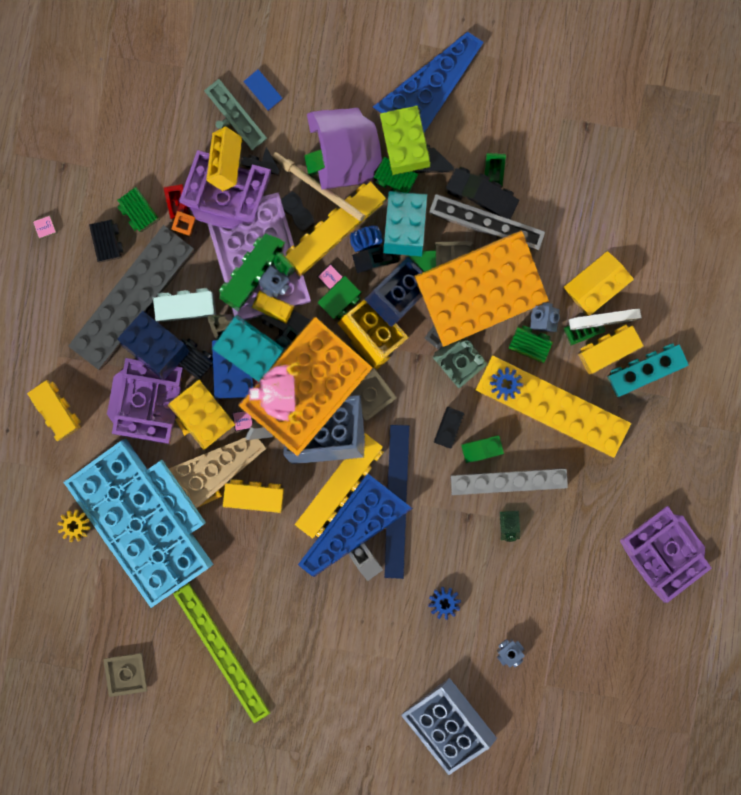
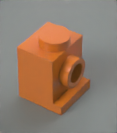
[171,211,196,237]

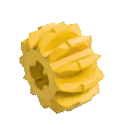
[58,510,91,542]

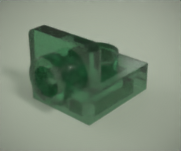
[500,511,520,542]

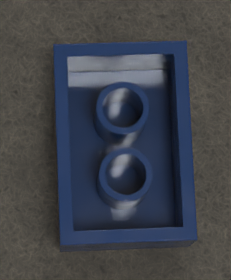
[364,257,423,327]
[117,311,189,380]

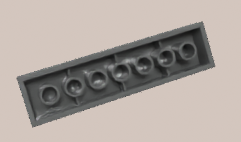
[68,225,196,370]

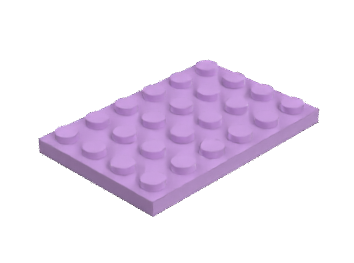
[207,192,311,320]

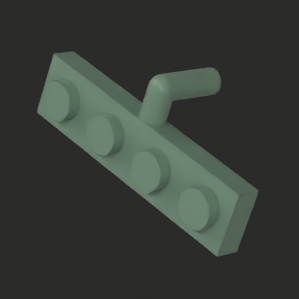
[204,79,267,151]

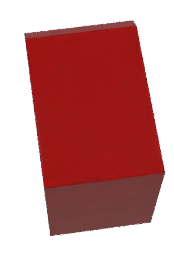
[164,184,189,219]

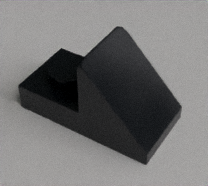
[241,147,280,176]

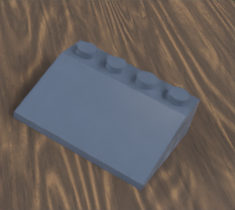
[283,395,365,464]
[401,678,497,775]

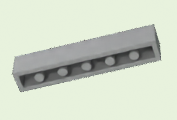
[429,194,545,252]
[450,468,568,495]

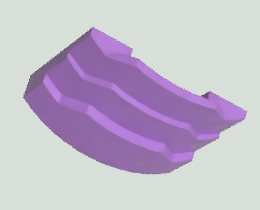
[307,108,382,190]
[179,150,271,229]
[107,358,183,444]
[620,506,712,603]

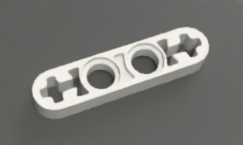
[569,309,642,330]

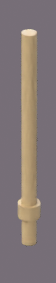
[272,152,365,221]

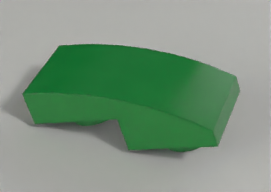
[273,252,296,277]

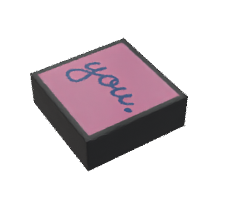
[317,263,343,290]
[232,411,253,432]

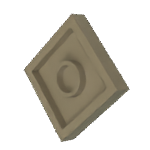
[349,368,397,421]
[103,653,148,697]

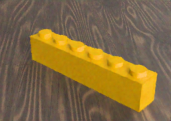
[285,181,386,277]
[295,433,383,539]

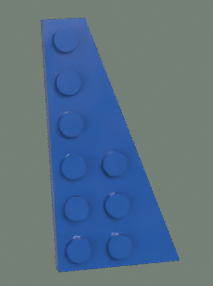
[373,32,484,133]
[298,474,413,577]

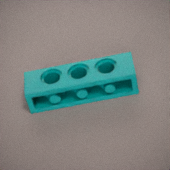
[607,343,689,397]

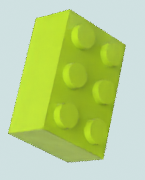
[380,105,430,175]

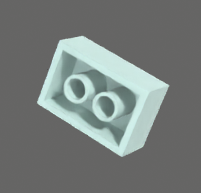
[153,288,216,322]

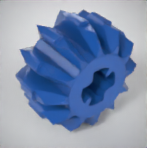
[350,225,383,252]
[490,368,523,401]
[428,587,461,620]

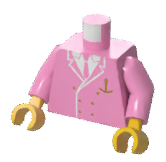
[249,362,303,424]

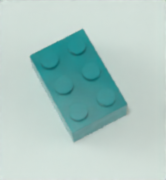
[383,191,427,257]
[212,315,284,382]

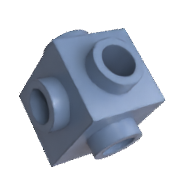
[258,265,290,298]
[530,303,560,332]
[497,638,525,668]

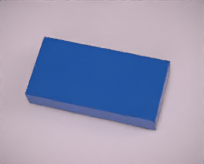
[244,69,283,111]

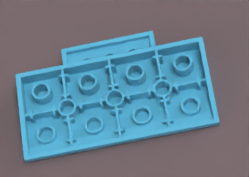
[63,438,214,608]

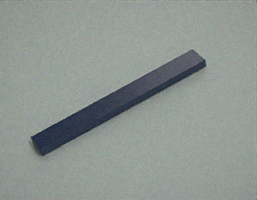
[384,425,409,579]

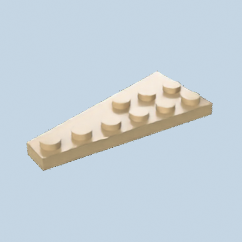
[169,437,267,509]

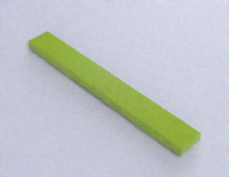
[173,583,270,723]

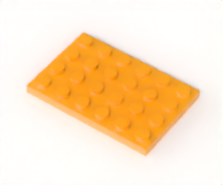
[415,231,549,347]
[238,317,373,456]

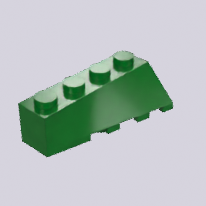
[219,233,285,312]

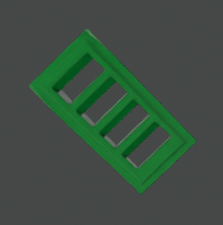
[563,326,606,346]

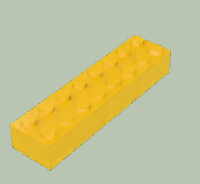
[475,355,631,458]

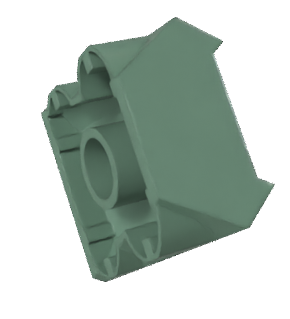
[433,337,487,388]

